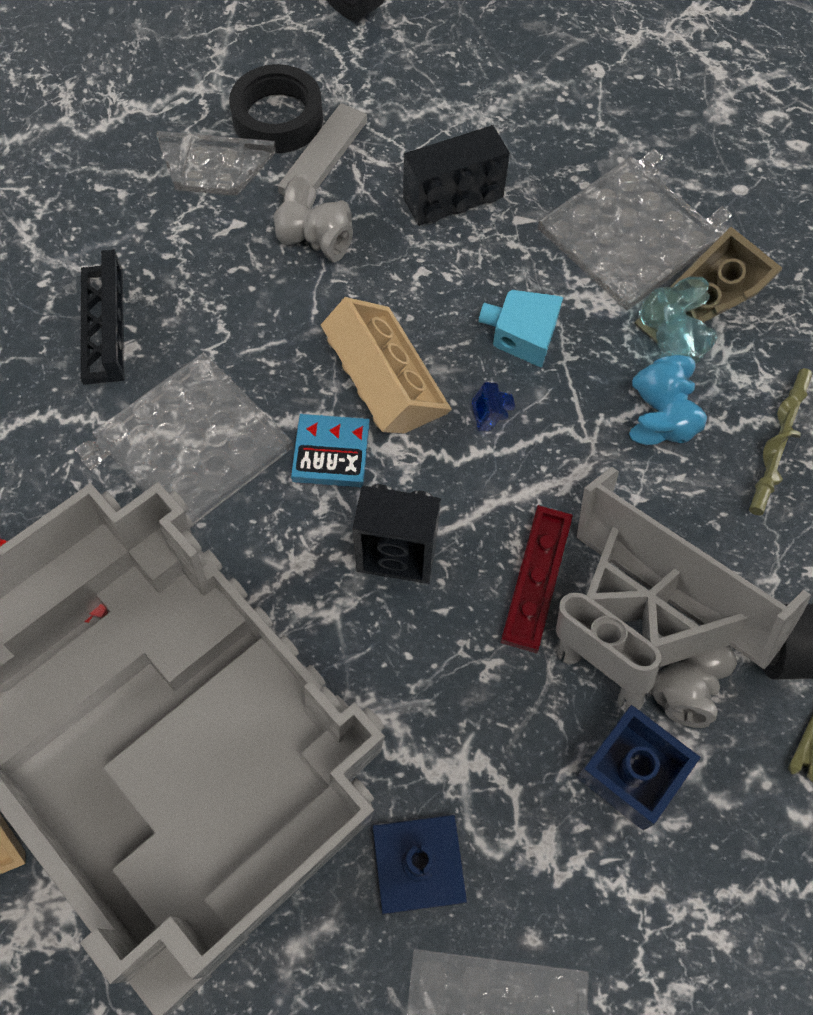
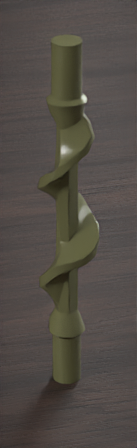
[749,368,813,516]

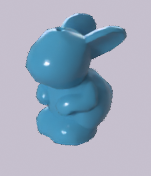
[629,355,707,445]

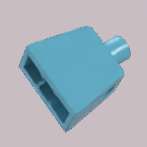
[478,290,563,367]

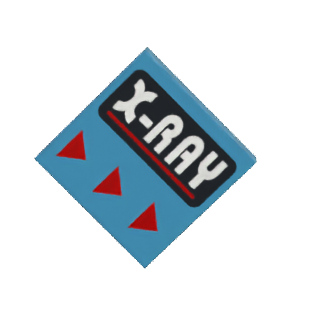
[291,414,370,487]

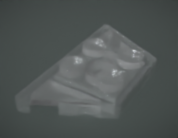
[156,131,276,196]

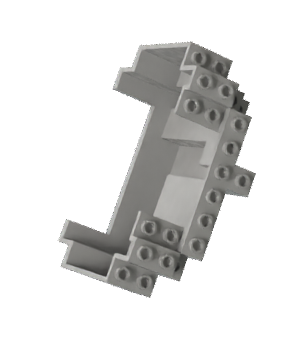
[0,482,385,1015]

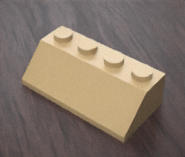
[321,297,452,433]

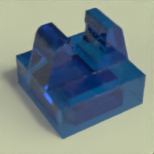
[472,382,516,431]

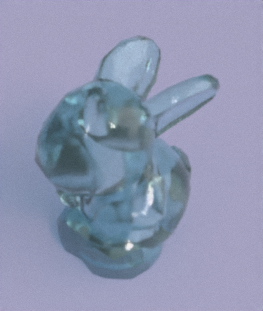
[638,277,718,365]

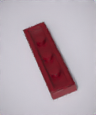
[500,505,573,654]

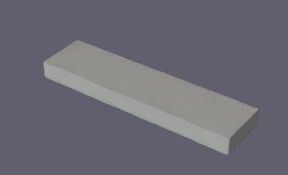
[278,103,367,195]

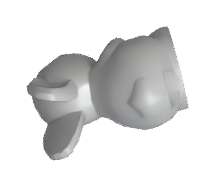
[273,174,353,263]
[651,621,737,728]

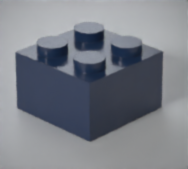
[576,705,701,831]

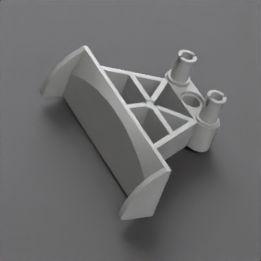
[556,467,812,711]

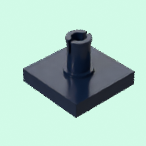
[373,815,467,915]

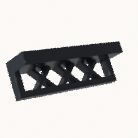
[80,249,125,385]

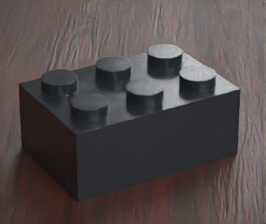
[403,125,510,226]
[352,484,441,584]

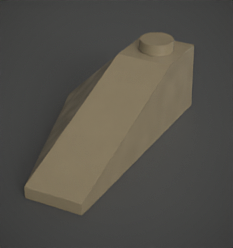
[635,227,782,345]

